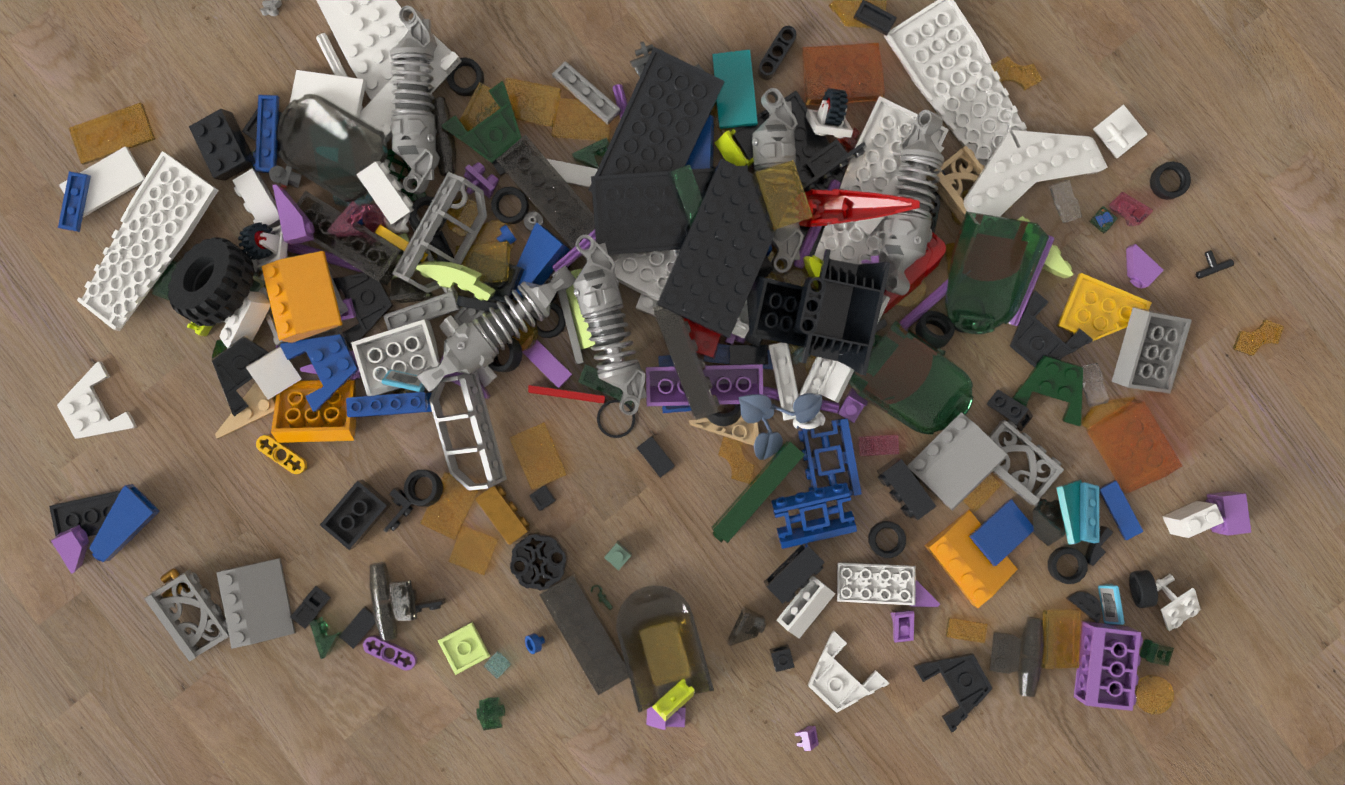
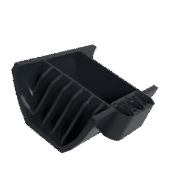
[795,249,891,376]

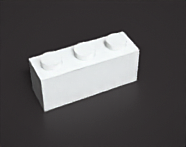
[356,161,414,224]
[232,169,281,228]
[219,291,271,348]
[776,575,835,638]

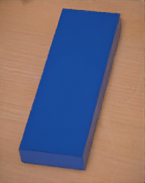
[58,171,91,232]
[1099,480,1144,540]

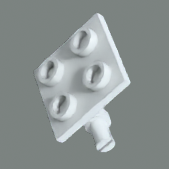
[1093,105,1147,158]
[1156,574,1201,631]

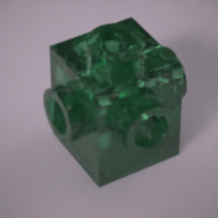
[476,697,505,731]

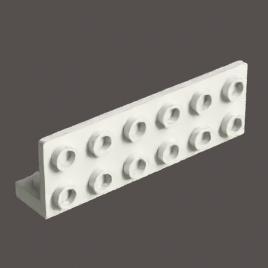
[355,35,461,146]

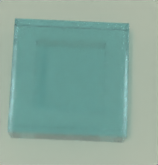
[484,651,511,679]

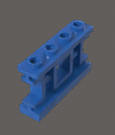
[346,392,432,417]
[798,418,862,496]
[771,483,857,549]

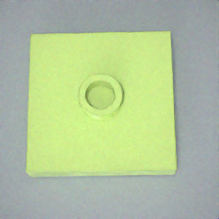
[438,622,490,675]

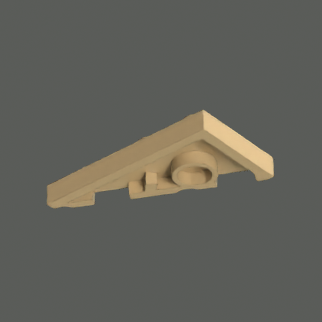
[215,382,275,439]
[689,416,759,446]

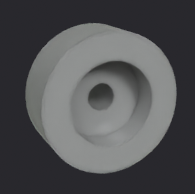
[524,212,544,231]

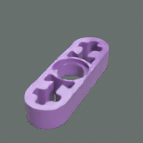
[363,635,417,670]

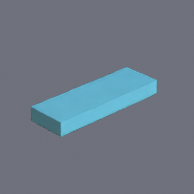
[1080,482,1099,543]

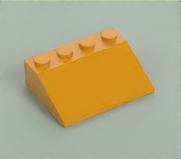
[261,251,342,343]
[271,379,356,443]
[924,510,1018,608]

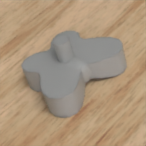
[260,0,282,16]

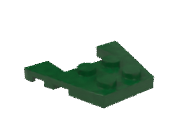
[441,81,522,163]
[1011,355,1083,426]

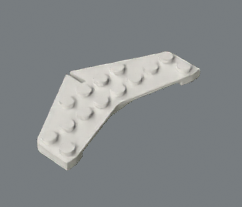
[963,130,1108,233]

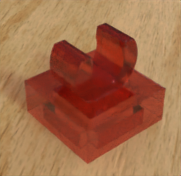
[837,128,860,151]

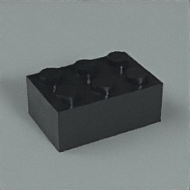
[189,109,255,181]
[877,458,937,520]
[320,479,392,550]
[764,544,825,604]

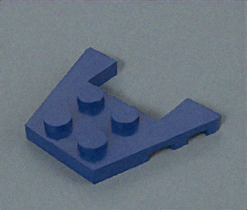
[280,334,359,412]

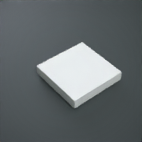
[246,346,302,400]

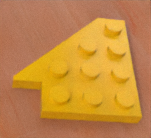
[1057,273,1152,341]

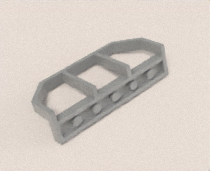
[392,172,487,293]
[429,371,507,490]

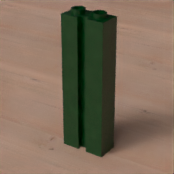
[712,441,805,543]

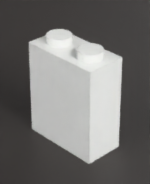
[1162,501,1224,538]

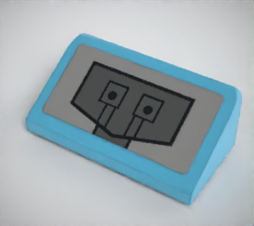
[382,370,425,392]
[1098,583,1125,625]

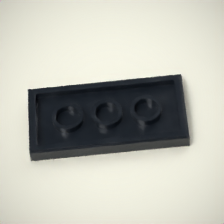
[49,490,121,536]

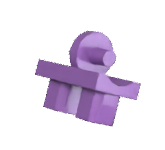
[464,162,499,198]

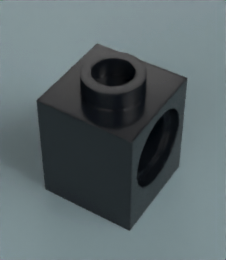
[769,644,795,672]

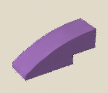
[521,335,573,388]

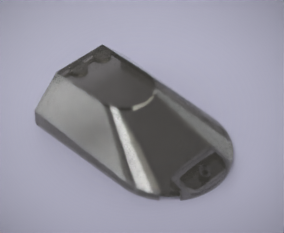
[276,94,388,203]
[616,585,714,712]

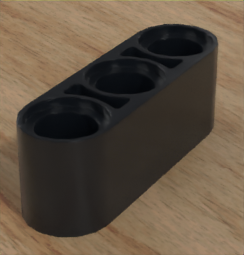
[758,26,797,80]

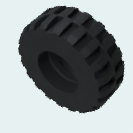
[168,237,255,326]

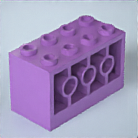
[1074,621,1143,711]

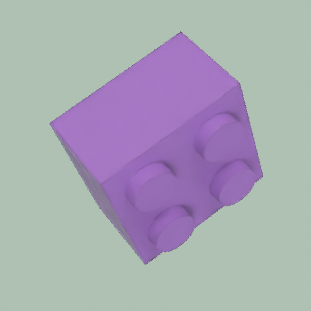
[1206,491,1251,535]

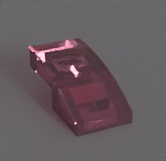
[361,203,386,237]
[859,435,900,456]

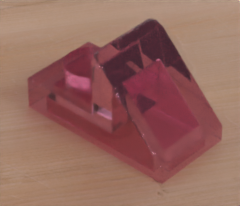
[1109,192,1153,226]
[327,201,365,237]

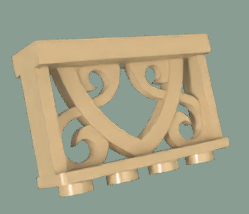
[926,146,1013,233]

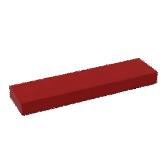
[528,385,606,404]

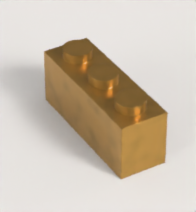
[475,485,530,545]

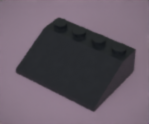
[747,276,816,347]

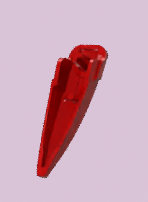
[794,189,920,227]
[882,232,946,316]

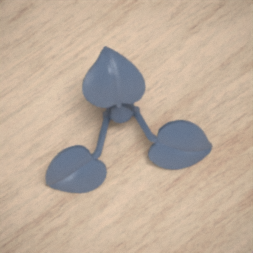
[739,393,822,460]

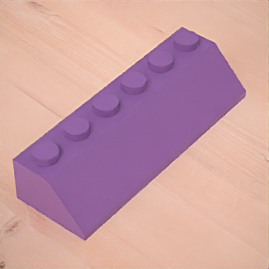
[646,364,763,406]

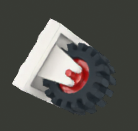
[806,88,853,138]
[238,222,288,270]

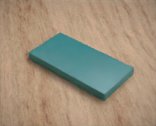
[712,50,758,129]

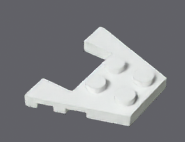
[57,362,137,439]
[808,630,889,713]

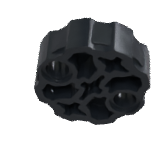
[510,532,568,591]

